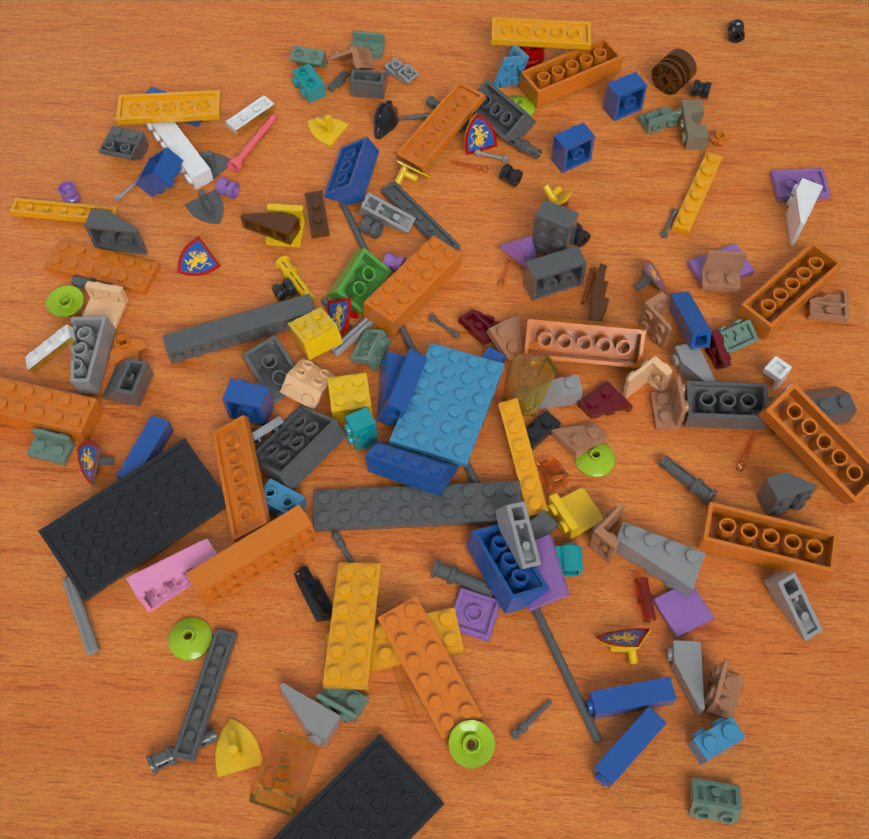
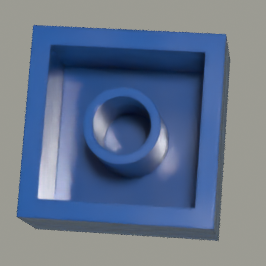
[603,72,647,121]
[551,122,595,173]
[135,147,184,197]
[222,379,274,426]

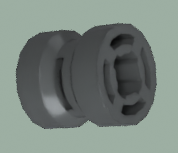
[359,216,384,239]

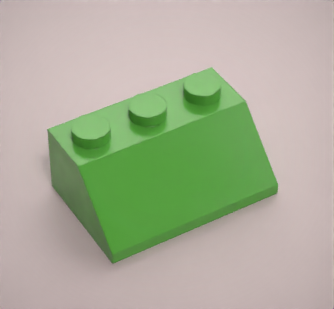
[327,248,392,315]

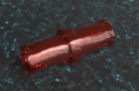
[635,577,657,623]

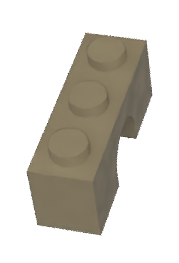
[677,99,709,150]

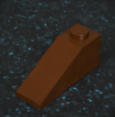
[240,212,301,245]

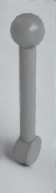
[474,149,509,163]
[115,176,139,202]

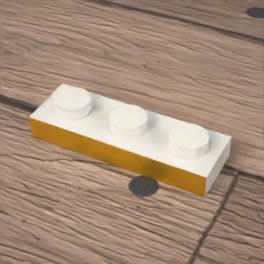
[225,95,276,135]
[25,324,76,373]

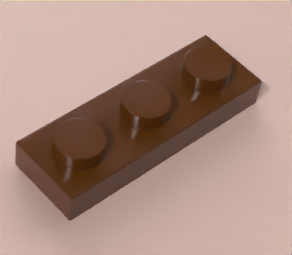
[305,190,330,238]

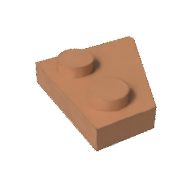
[808,289,849,324]
[486,315,524,364]
[551,424,607,458]

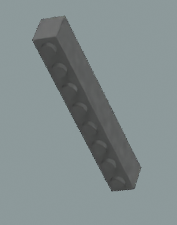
[162,294,315,364]

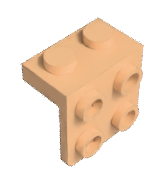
[82,281,128,329]
[623,356,673,399]
[280,359,335,410]

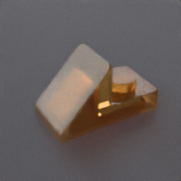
[537,457,570,492]

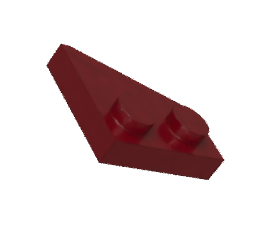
[458,309,500,346]
[705,329,732,370]
[577,381,633,419]

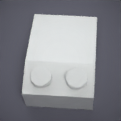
[786,178,823,247]

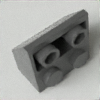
[350,69,389,99]
[99,126,149,160]
[102,358,153,407]
[756,472,817,517]

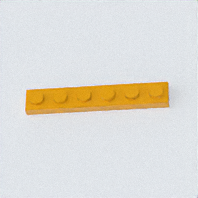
[671,151,723,236]
[10,198,119,223]
[498,398,549,518]

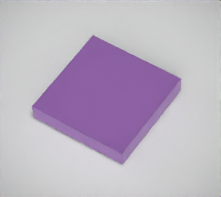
[653,587,714,639]
[454,588,500,642]

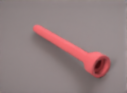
[227,114,277,173]

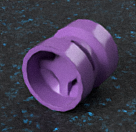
[216,177,240,199]
[58,181,81,203]
[383,252,406,272]

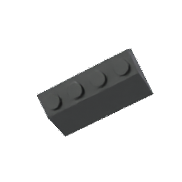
[473,79,536,142]
[684,381,769,430]
[768,387,857,434]

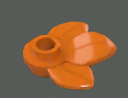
[109,334,147,365]

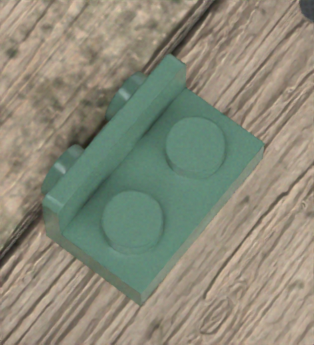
[352,30,385,60]
[290,45,328,68]
[638,106,680,134]
[718,318,759,353]
[349,329,391,371]
[27,428,76,466]
[315,688,370,724]
[689,778,742,824]

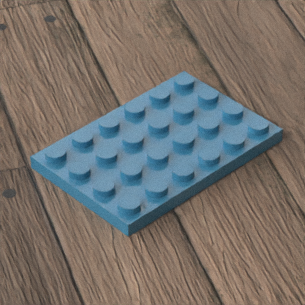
[389,343,505,468]

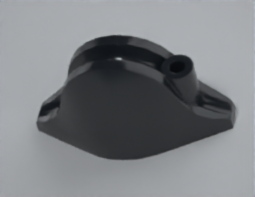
[373,100,399,139]

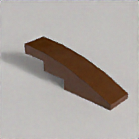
[589,263,609,322]

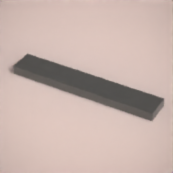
[381,181,460,251]
[172,628,238,763]

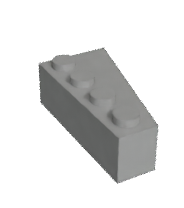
[70,316,116,394]
[616,522,705,599]

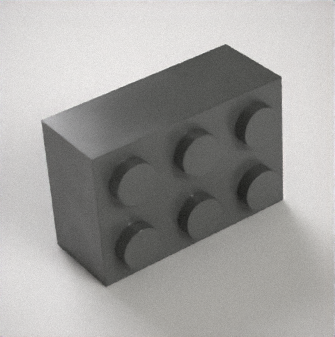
[532,200,579,256]
[523,246,587,301]

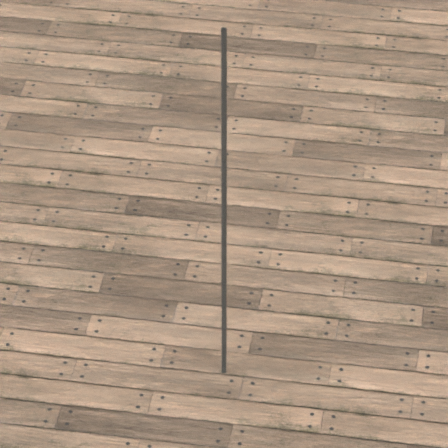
[339,202,602,743]

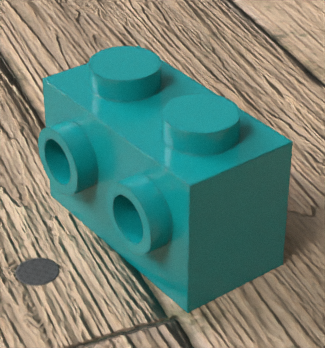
[292,63,326,103]
[344,407,378,451]

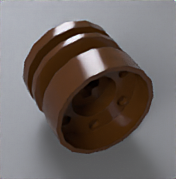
[651,48,697,95]

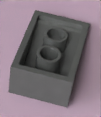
[84,209,148,255]
[242,334,295,404]

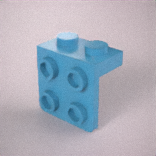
[493,45,529,88]

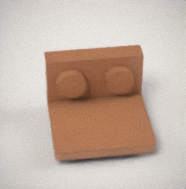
[329,45,375,70]
[701,250,747,293]
[638,291,672,349]
[650,376,689,431]
[589,503,625,564]
[704,659,743,720]

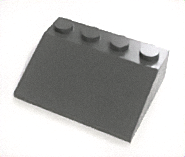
[255,404,346,490]

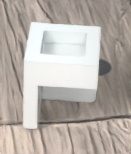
[763,356,792,390]

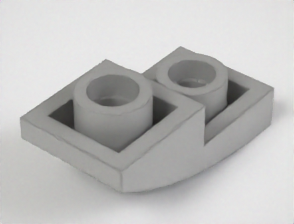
[383,57,420,84]

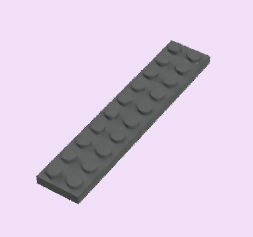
[313,481,521,532]

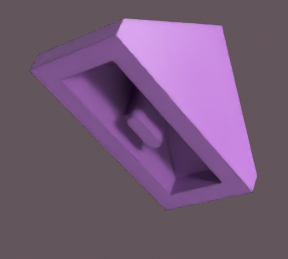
[500,236,537,267]

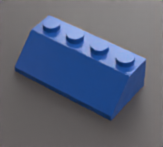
[324,137,379,205]
[365,441,459,496]
[466,524,549,614]

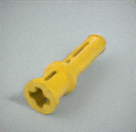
[275,255,315,302]

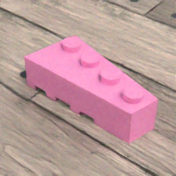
[126,539,217,613]

